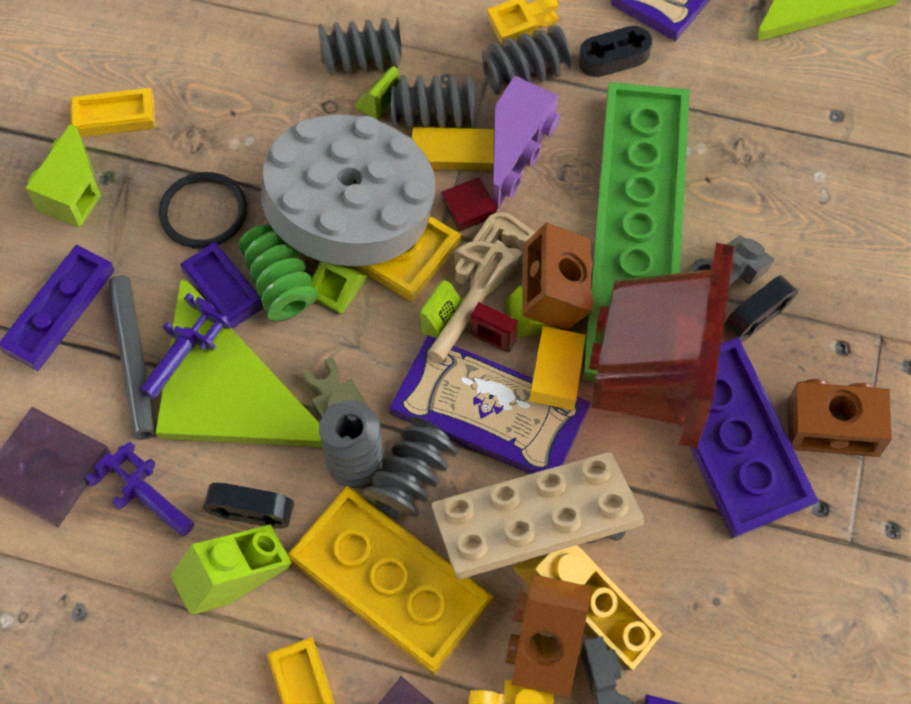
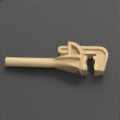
[427,212,535,363]

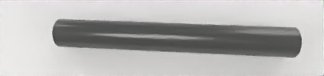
[109,275,156,440]

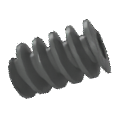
[318,17,402,75]
[482,25,572,95]
[391,75,475,128]
[319,400,384,488]
[363,416,458,519]

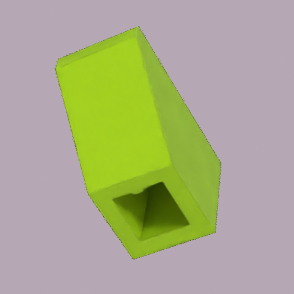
[25,124,101,228]
[170,524,292,616]

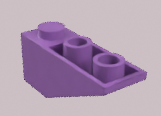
[493,76,561,209]

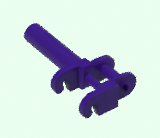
[140,293,231,399]
[85,442,194,537]

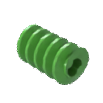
[238,224,318,321]

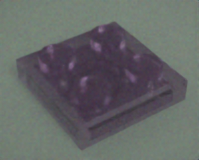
[0,407,111,528]

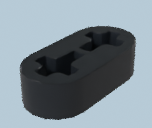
[579,26,653,77]
[723,275,798,342]
[203,482,294,529]

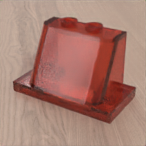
[588,242,734,449]

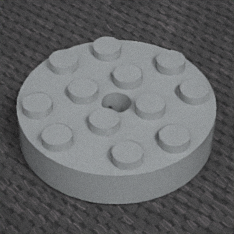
[261,115,435,266]

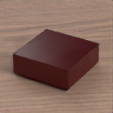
[441,177,497,231]
[471,302,518,353]

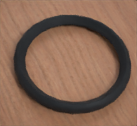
[159,172,247,248]

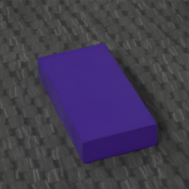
[180,241,264,329]

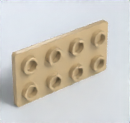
[432,452,644,579]

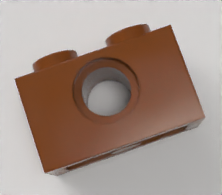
[522,222,593,331]
[788,379,892,457]
[505,574,591,697]

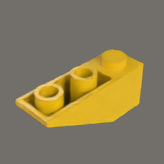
[513,545,662,671]

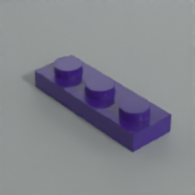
[0,244,115,371]

